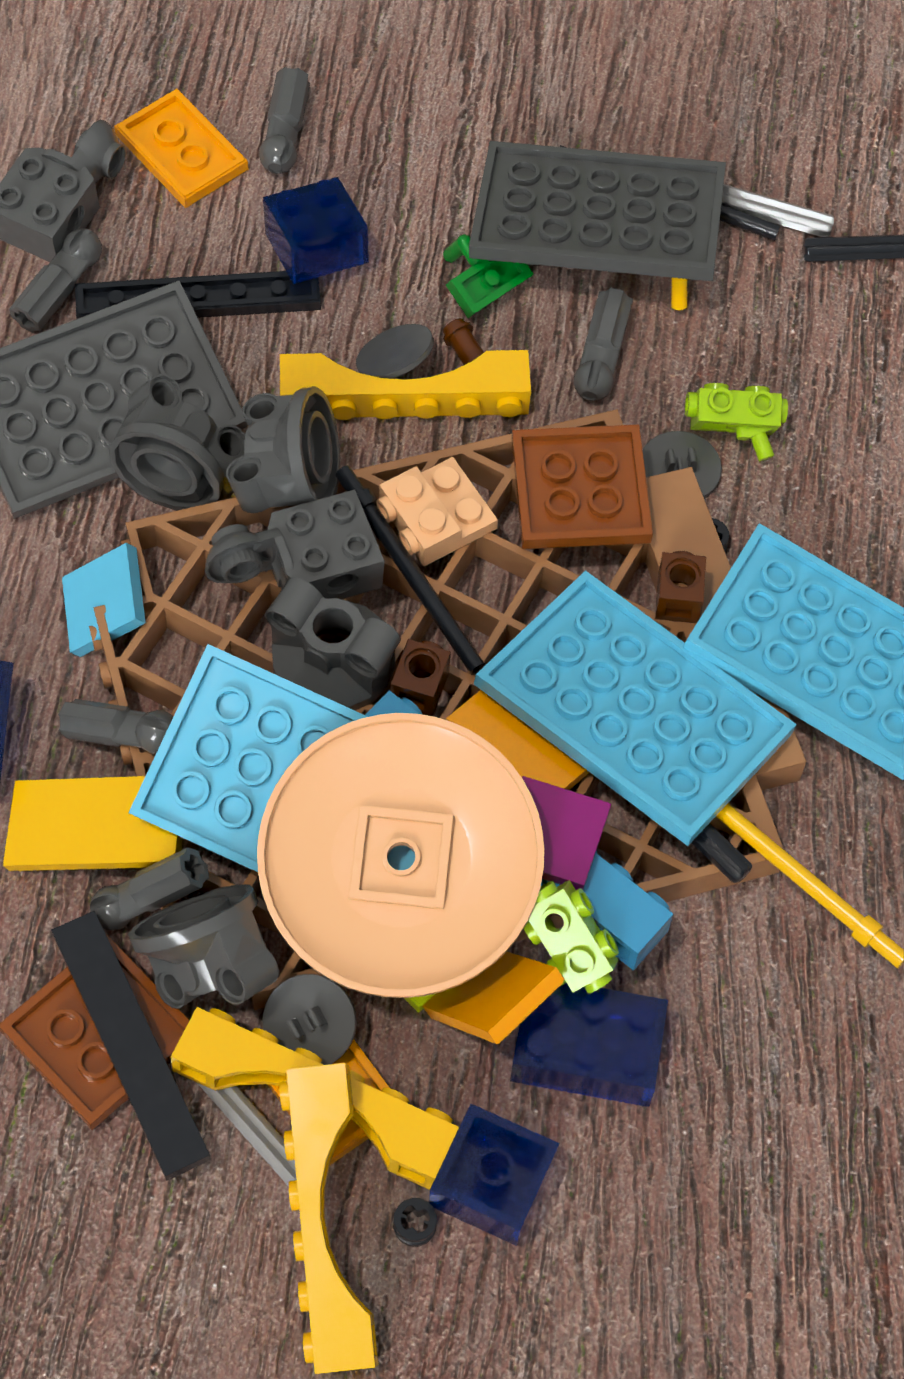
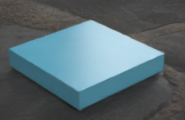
[62,543,146,657]

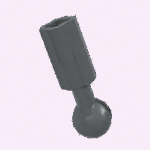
[259,67,310,174]
[9,228,102,333]
[573,287,633,401]
[58,699,174,754]
[90,848,209,930]

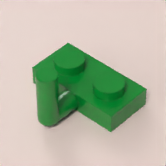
[443,234,534,318]

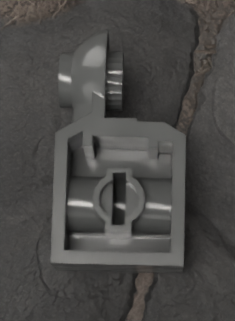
[0,119,126,262]
[205,489,385,599]

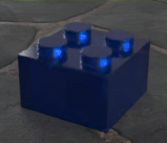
[263,177,369,284]
[429,1104,560,1246]

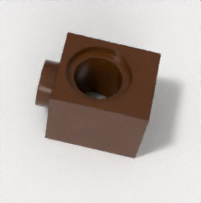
[655,551,706,623]
[390,639,451,716]

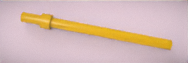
[716,804,904,969]

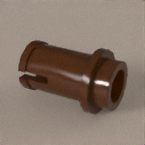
[443,318,484,365]

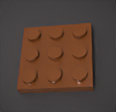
[511,424,653,549]
[0,934,190,1130]

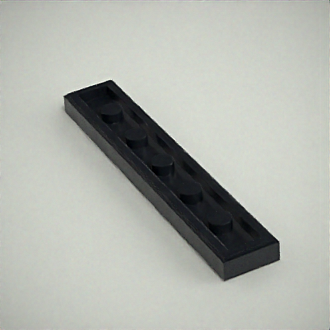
[75,269,321,319]
[51,911,211,1181]

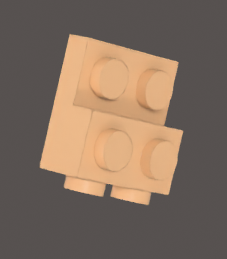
[376,457,498,566]

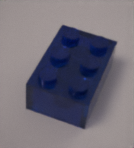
[510,983,668,1107]

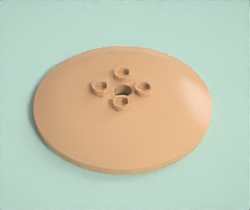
[257,713,544,998]

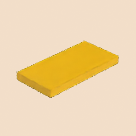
[3,776,183,871]

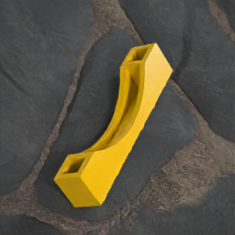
[280,350,531,420]
[171,1007,459,1191]
[279,1063,379,1374]

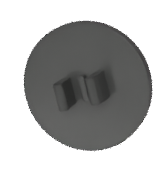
[356,324,434,379]
[643,431,722,499]
[263,974,357,1065]

